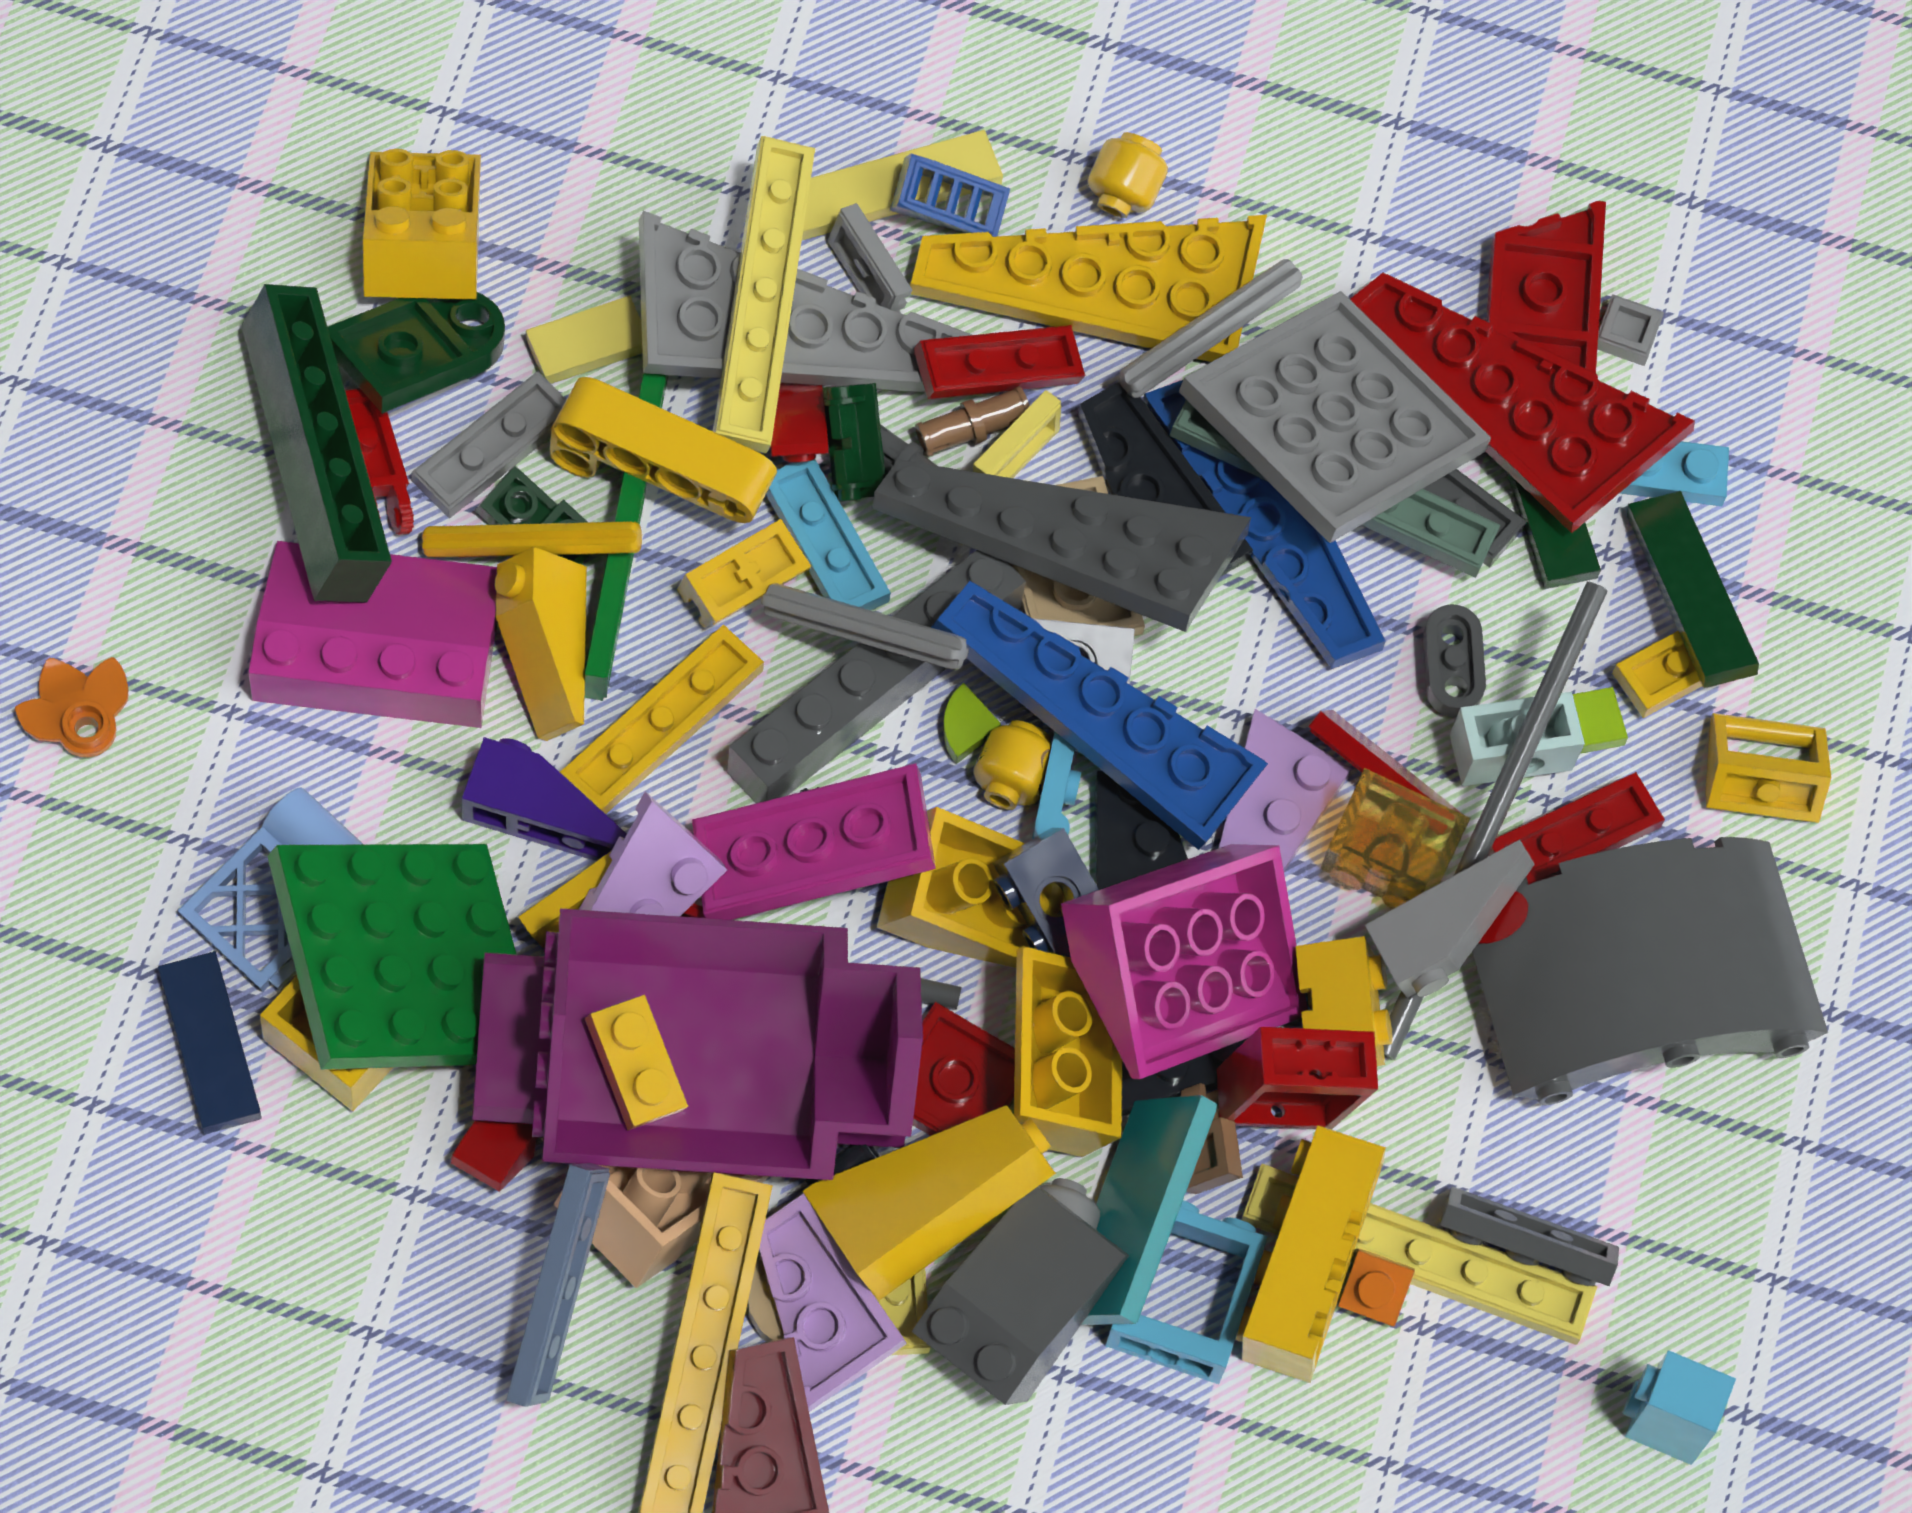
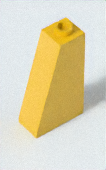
[803,1105,1056,1300]

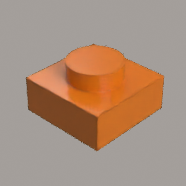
[1338,1248,1415,1327]

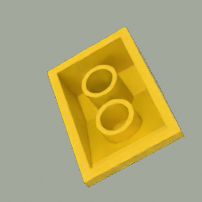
[877,807,1064,968]

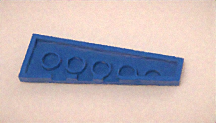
[1143,380,1386,669]
[931,581,1268,850]

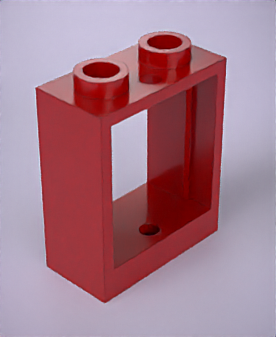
[1217,1027,1378,1130]

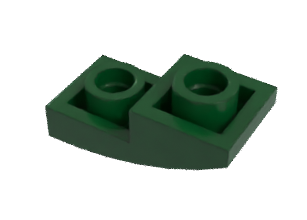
[474,466,590,564]

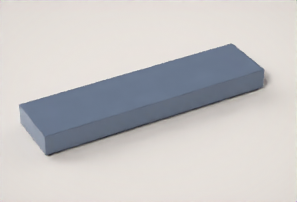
[506,1163,610,1407]

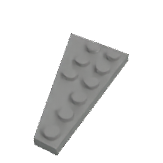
[639,210,972,392]

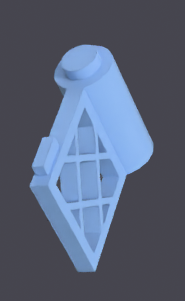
[178,787,363,992]

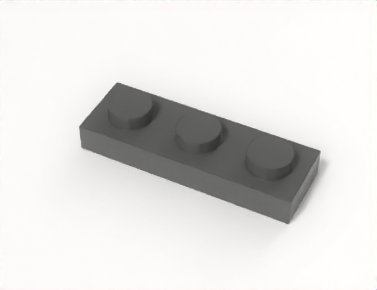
[1440,1186,1619,1287]

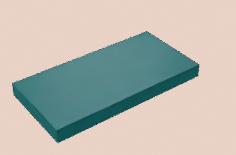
[1081,1095,1217,1325]

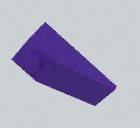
[462,737,627,861]

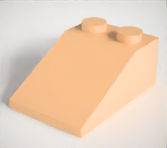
[553,1165,770,1288]

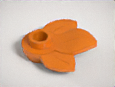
[15,657,129,757]

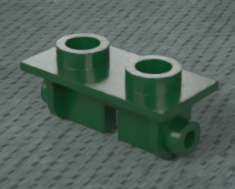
[823,383,886,501]

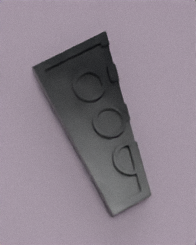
[1078,382,1253,576]

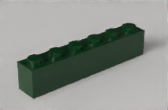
[241,284,392,603]

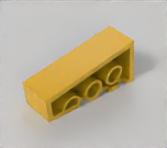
[1235,1125,1386,1383]

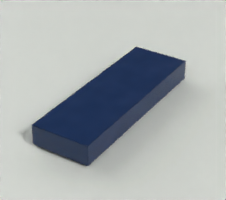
[158,951,262,1135]

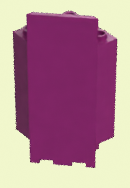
[473,908,923,1180]

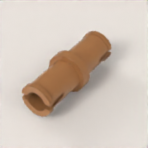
[915,386,1030,457]

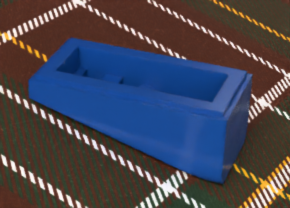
[890,153,1010,237]

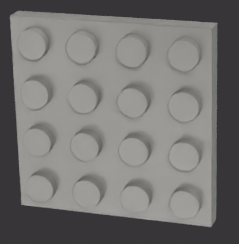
[1179,291,1491,543]

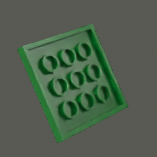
[267,844,517,1070]

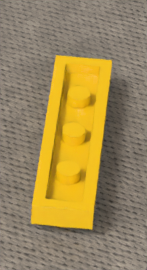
[560,624,764,814]

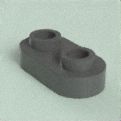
[1423,604,1486,717]

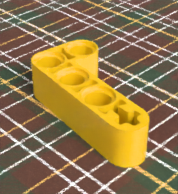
[550,377,777,523]

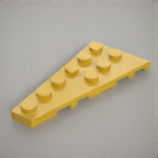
[910,214,1267,362]

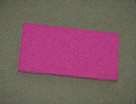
[692,763,936,920]

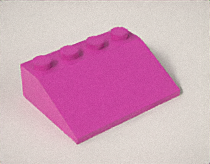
[249,541,497,728]
[1061,844,1308,1079]

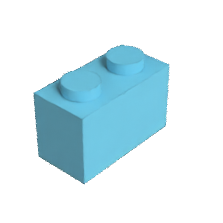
[1622,1350,1736,1465]

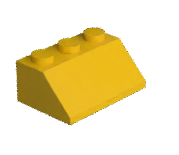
[1014,946,1122,1157]

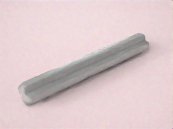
[1118,259,1303,398]
[761,583,969,670]

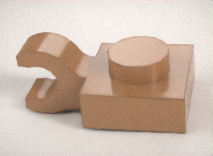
[1181,1083,1243,1194]

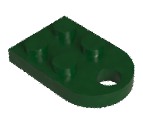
[328,292,505,413]

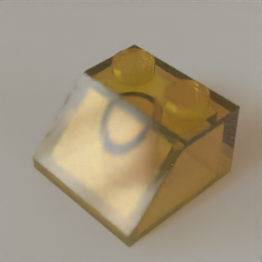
[1320,768,1471,910]

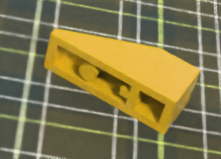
[495,547,587,741]

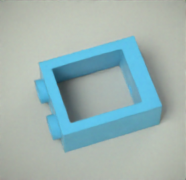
[1105,1200,1268,1385]

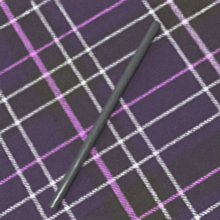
[1383,582,1608,1060]

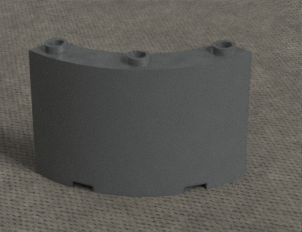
[1472,837,1828,1105]

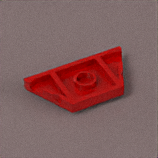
[1486,201,1606,373]

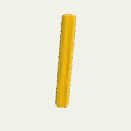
[422,521,642,558]

